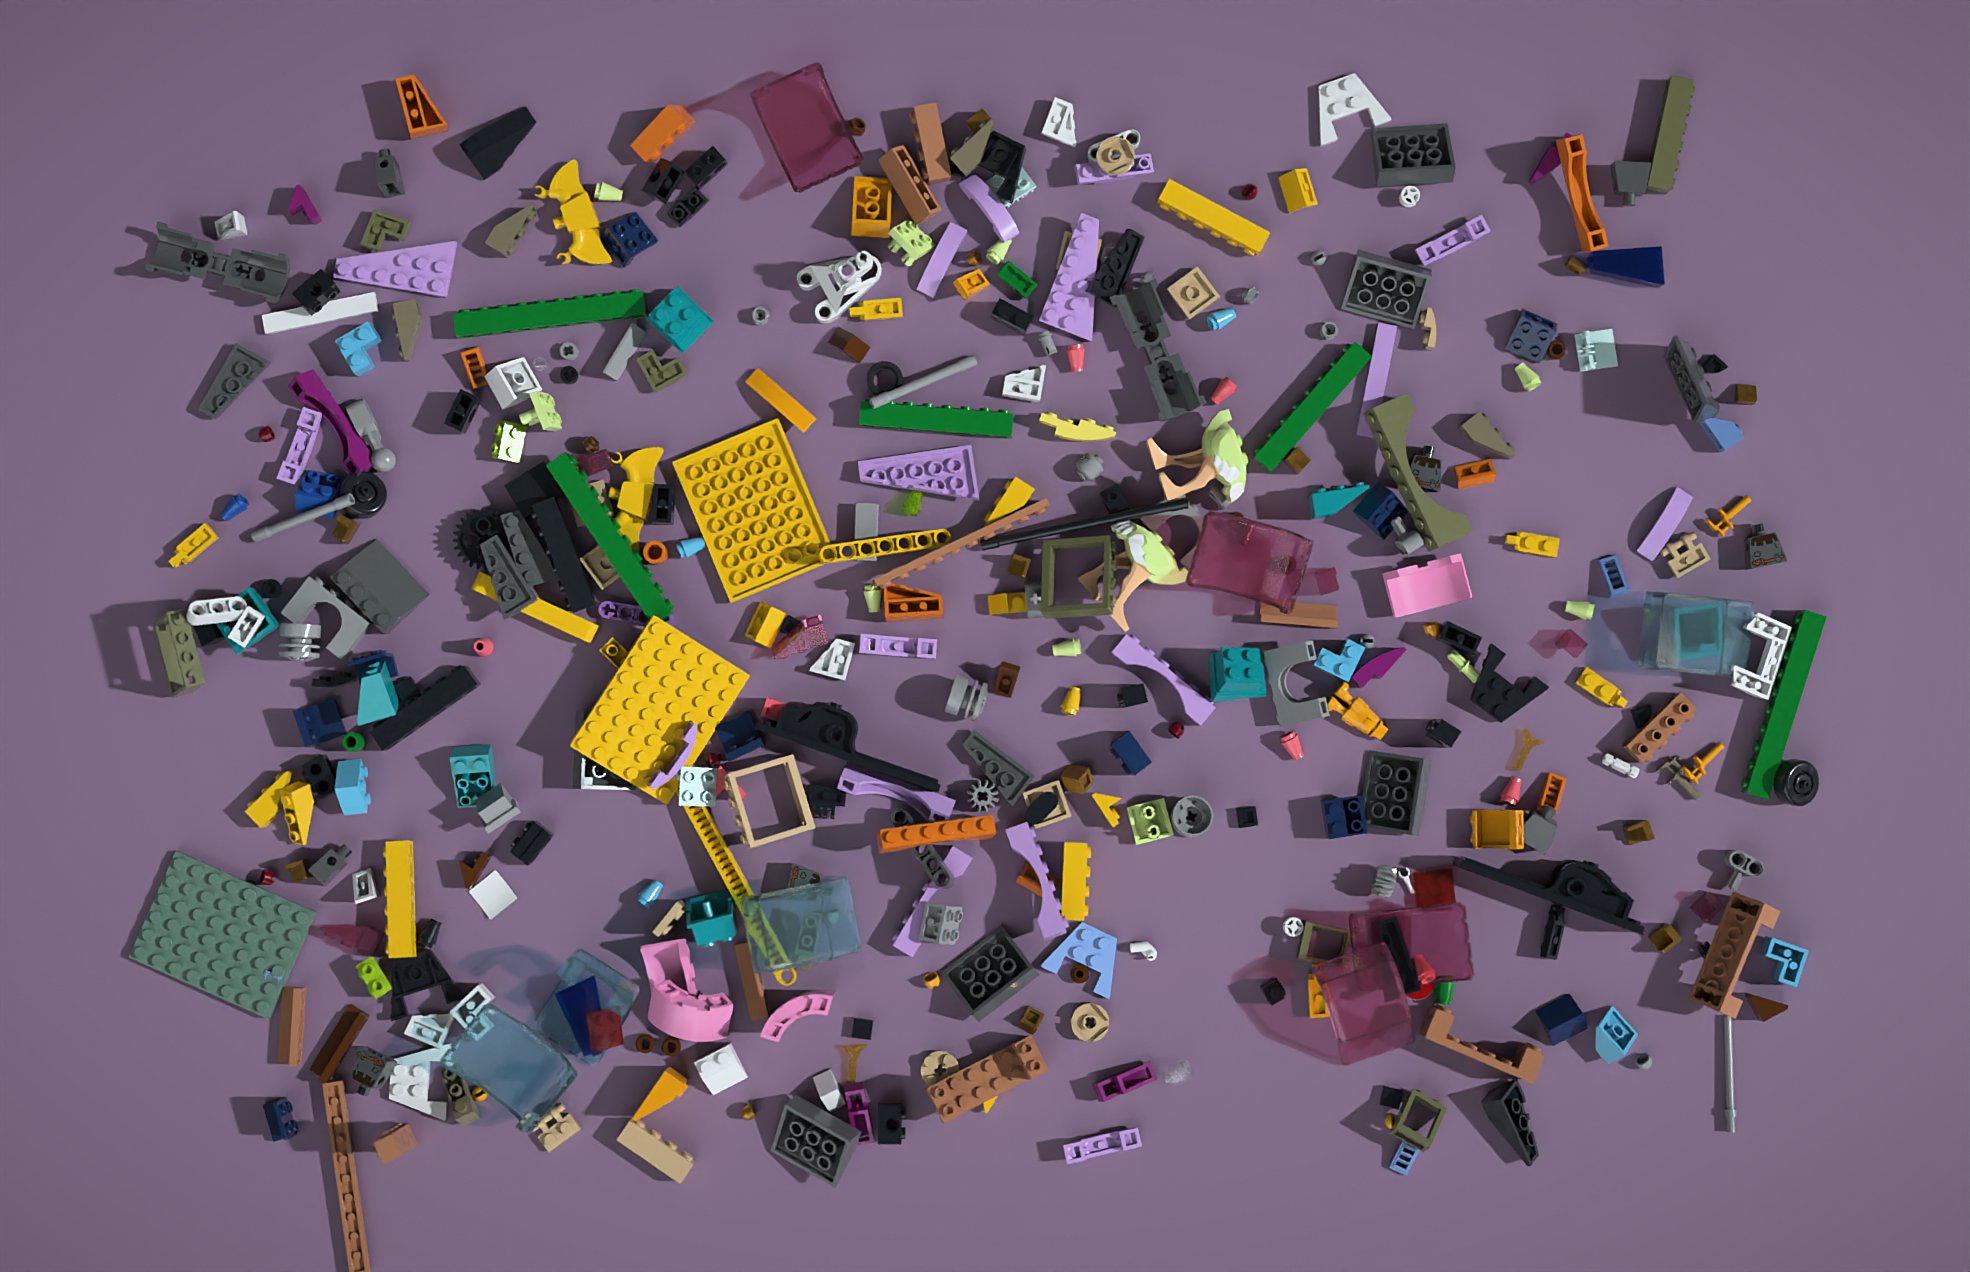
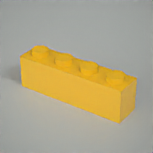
[1061,842,1091,921]

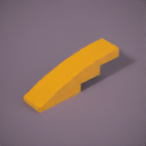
[745,368,816,433]

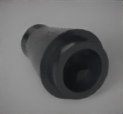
[418,918,442,949]

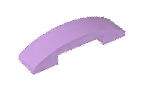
[959,174,1019,243]
[1415,215,1491,267]
[917,222,968,298]
[277,407,322,485]
[1636,487,1693,561]
[859,634,937,659]
[647,721,697,789]
[1063,1127,1142,1165]

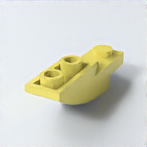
[1039,412,1116,442]

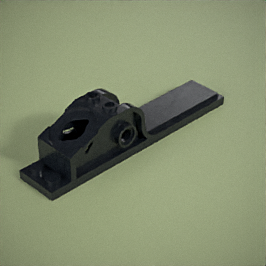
[755,702,941,792]
[1453,856,1645,935]

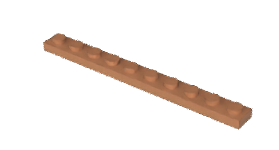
[872,498,1050,589]
[322,1080,371,1272]

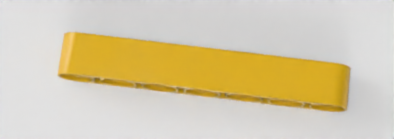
[818,529,951,564]
[471,571,599,643]

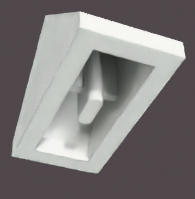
[214,211,248,240]
[228,606,265,648]
[352,868,380,904]
[813,1069,847,1112]

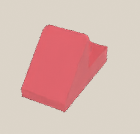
[716,766,747,799]

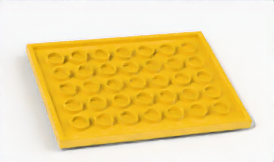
[672,418,833,603]
[569,614,750,805]

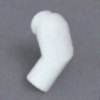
[1130,941,1157,961]

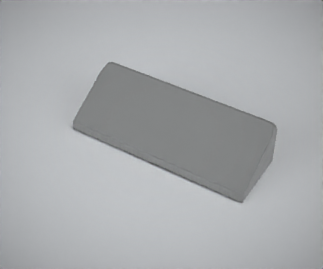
[603,323,646,381]
[854,503,879,561]

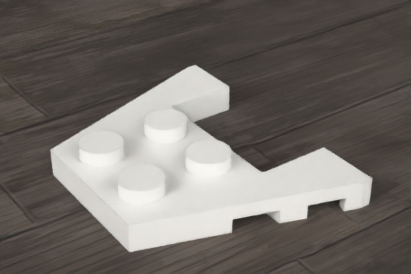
[1318,73,1391,146]
[389,1043,452,1120]

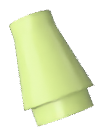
[594,182,623,202]
[986,239,1012,264]
[1514,362,1541,392]
[863,584,882,612]
[1565,600,1595,620]
[1052,638,1081,656]

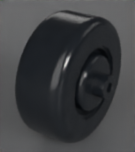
[338,471,387,519]
[1773,759,1819,806]

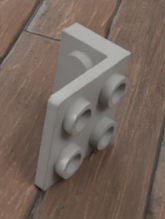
[918,901,963,945]

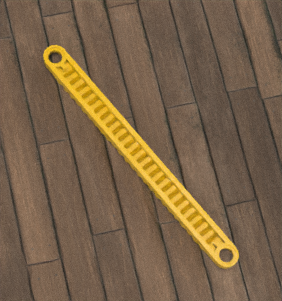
[676,782,797,986]

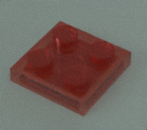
[1413,869,1456,911]
[587,1006,624,1052]

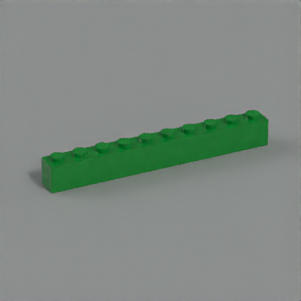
[453,289,648,339]
[546,452,675,620]
[1741,609,1827,800]

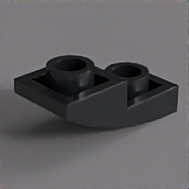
[666,187,709,227]
[312,671,356,688]

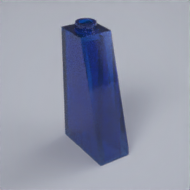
[1586,246,1665,288]
[555,975,609,1057]

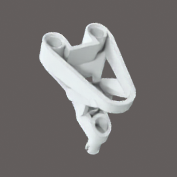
[797,251,882,324]

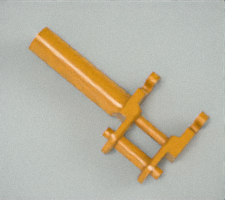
[1705,495,1751,537]
[1681,742,1724,784]

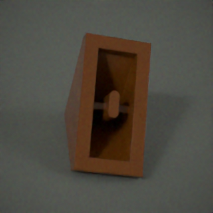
[828,327,870,363]
[1745,993,1789,1022]

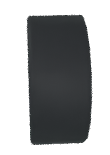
[867,361,903,396]

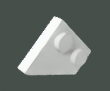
[809,638,855,680]

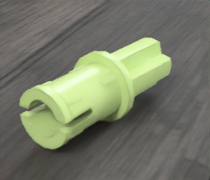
[1447,649,1480,683]

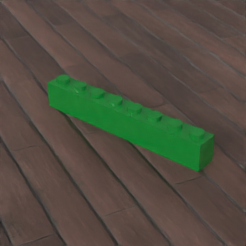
[1253,342,1373,473]
[859,399,1014,439]

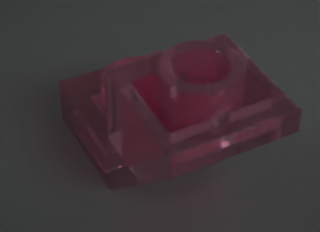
[577,449,613,477]

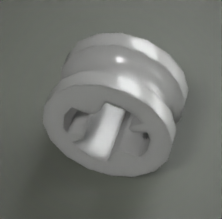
[560,342,578,360]

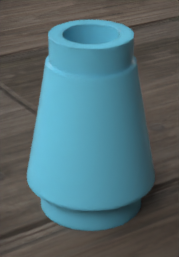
[1206,307,1236,331]
[676,536,706,558]
[636,879,663,909]

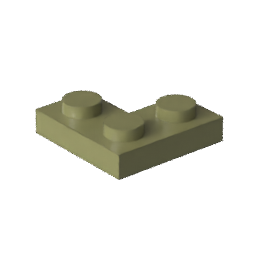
[360,209,411,252]
[636,350,689,393]

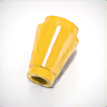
[1060,686,1081,716]

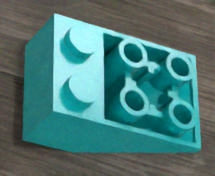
[1307,482,1370,520]
[450,744,495,808]

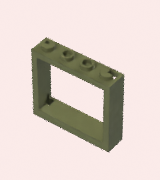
[1040,535,1117,619]
[153,608,205,698]

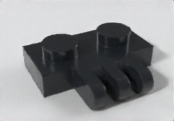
[807,784,846,819]

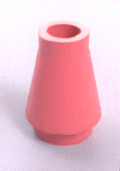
[1066,344,1085,372]
[1210,376,1238,405]
[474,638,493,657]
[1280,731,1304,761]
[1500,776,1522,806]
[1411,954,1436,984]

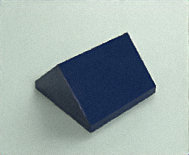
[1535,994,1588,1046]

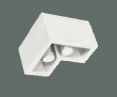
[450,983,495,1040]

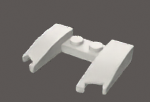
[1730,612,1792,700]

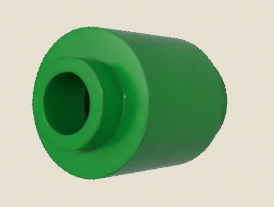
[342,732,365,752]
[1433,976,1455,1005]

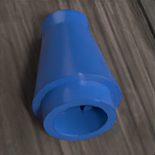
[220,493,249,521]

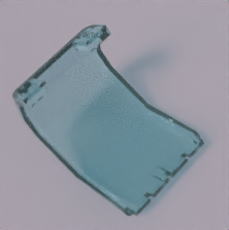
[1638,591,1755,677]
[741,876,861,974]
[534,949,640,1066]
[440,1004,577,1133]

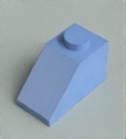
[1700,418,1744,453]

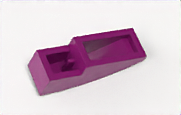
[1529,132,1572,184]
[1350,647,1407,688]
[1092,1062,1157,1102]
[844,1081,874,1146]

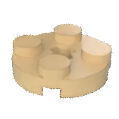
[1096,136,1135,176]
[1071,1002,1109,1042]
[921,1050,959,1086]

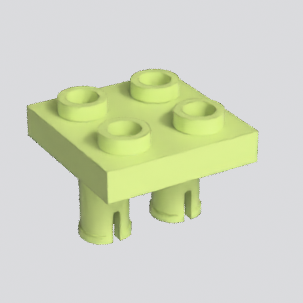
[888,219,936,266]
[519,391,562,432]
[1126,798,1174,845]

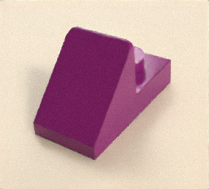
[288,184,322,225]

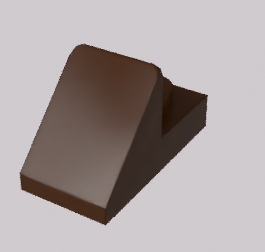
[993,661,1020,698]
[459,852,493,889]

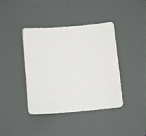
[469,870,517,920]

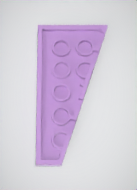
[1039,213,1099,341]
[333,241,457,298]
[858,445,979,501]

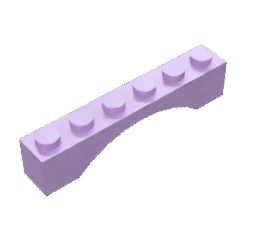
[1111,634,1215,726]
[837,761,956,823]
[1006,822,1069,941]
[892,846,973,957]

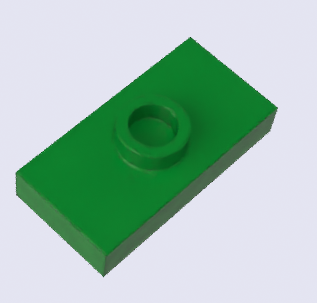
[996,260,1038,300]

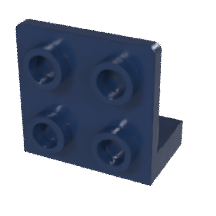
[601,212,658,268]
[1505,308,1557,363]
[348,650,399,686]
[293,698,347,747]
[715,711,765,761]
[263,1097,298,1142]

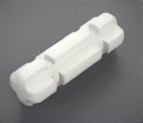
[1602,753,1639,778]

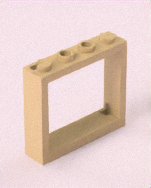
[723,754,816,849]

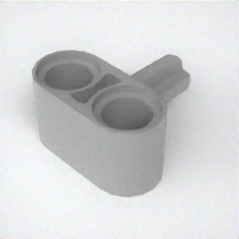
[1391,517,1424,555]
[1025,580,1044,618]
[1724,850,1764,890]

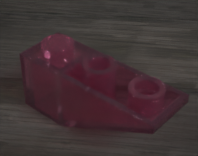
[772,614,830,660]
[320,925,386,956]

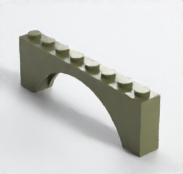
[1363,393,1473,552]

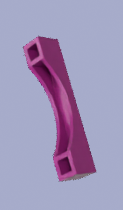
[288,369,373,475]

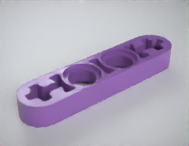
[598,601,673,625]

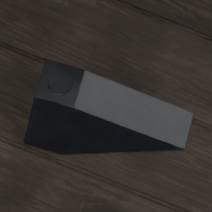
[459,106,537,180]
[1481,1079,1539,1166]

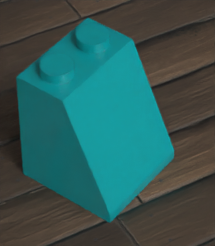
[357,660,400,726]

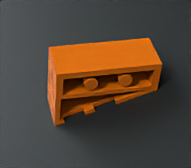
[395,74,448,139]
[630,104,696,162]

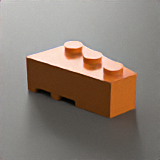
[884,583,944,622]

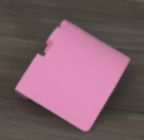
[1382,553,1472,618]
[640,938,699,997]
[648,979,734,1042]
[760,990,835,1042]

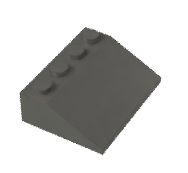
[1371,124,1456,187]
[1341,250,1432,329]
[1664,335,1720,424]
[330,539,430,634]
[573,711,635,790]
[1362,750,1431,836]
[941,925,1039,1022]
[770,1095,861,1188]

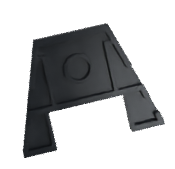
[950,130,1026,204]
[1470,643,1549,723]
[390,949,465,1021]

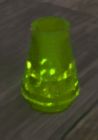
[902,490,923,516]

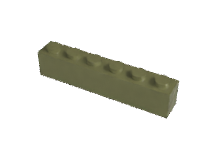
[1646,75,1695,195]

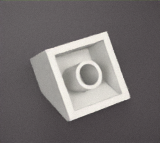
[484,357,542,409]
[694,1043,748,1095]

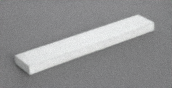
[262,292,379,335]

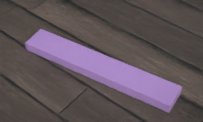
[1356,323,1397,439]

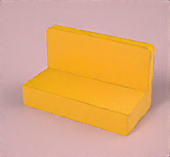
[1279,168,1318,213]
[744,601,787,648]

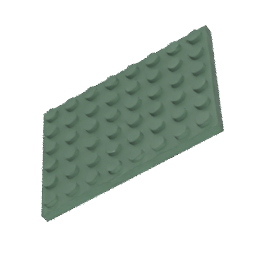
[129,851,317,1019]

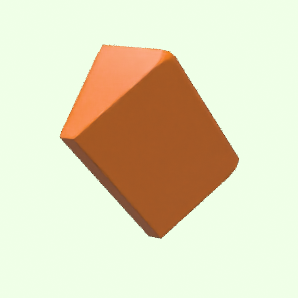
[1453,458,1496,489]
[1016,861,1060,897]

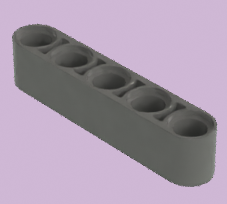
[890,808,955,889]

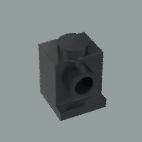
[1260,977,1286,1006]

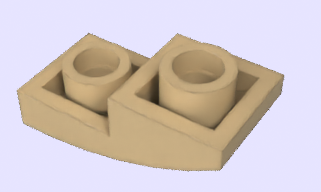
[1419,307,1436,351]

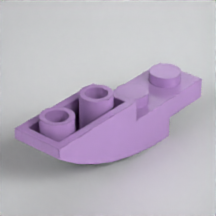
[1074,153,1154,185]

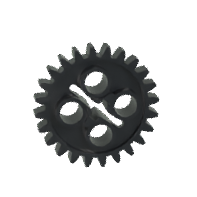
[453,508,512,571]

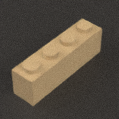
[617,1119,695,1184]

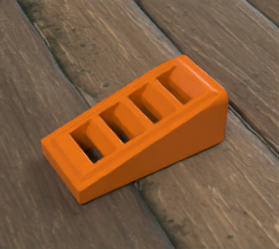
[460,346,488,389]
[1535,772,1567,814]

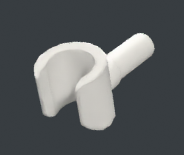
[1398,867,1415,894]

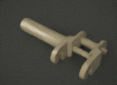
[1656,756,1701,800]

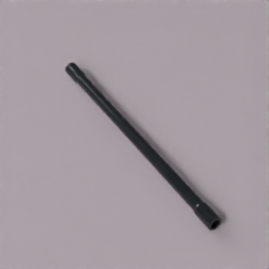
[980,497,1189,551]

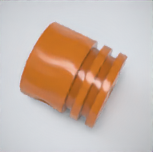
[643,541,669,565]

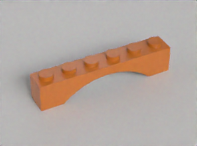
[1556,134,1609,252]
[876,815,996,853]

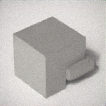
[475,783,521,834]

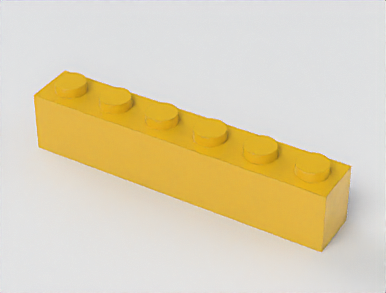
[1157,179,1270,256]
[383,840,417,958]

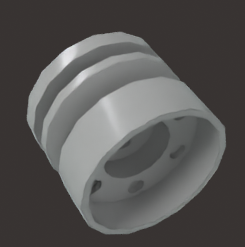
[278,623,321,661]
[945,674,988,722]
[1170,795,1213,838]

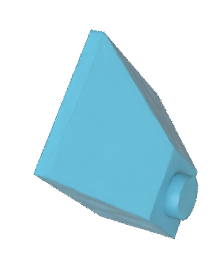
[1596,1005,1638,1065]

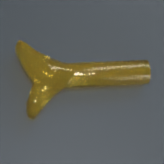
[1513,729,1544,771]
[842,1044,867,1084]

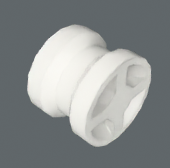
[1399,186,1420,208]
[1283,916,1303,937]

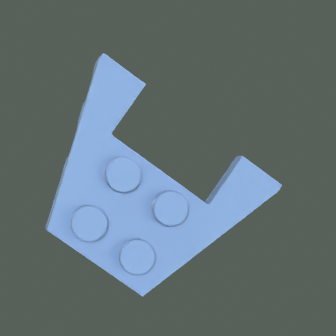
[1041,922,1117,999]

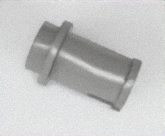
[1038,331,1058,356]
[1207,486,1231,510]

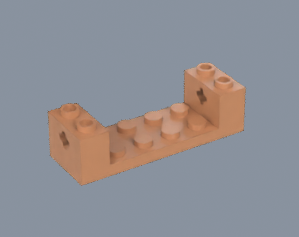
[1688,892,1780,1019]
[1419,1004,1545,1084]
[925,1035,1049,1124]

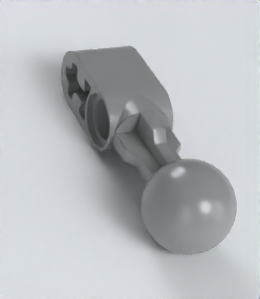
[346,398,396,472]

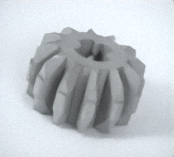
[967,780,999,812]
[1371,865,1397,898]

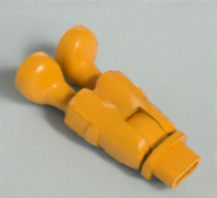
[1326,681,1388,740]

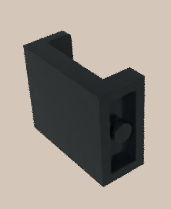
[504,462,566,520]

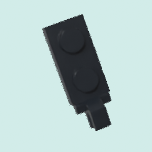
[1540,905,1565,960]

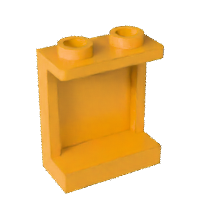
[1470,810,1524,849]

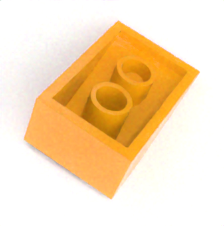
[851,176,892,238]
[632,1066,688,1121]

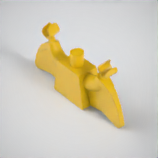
[534,159,612,265]
[609,447,664,552]

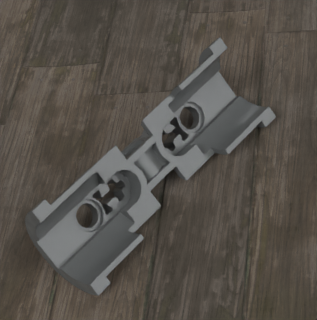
[145,221,290,303]
[1110,279,1207,422]

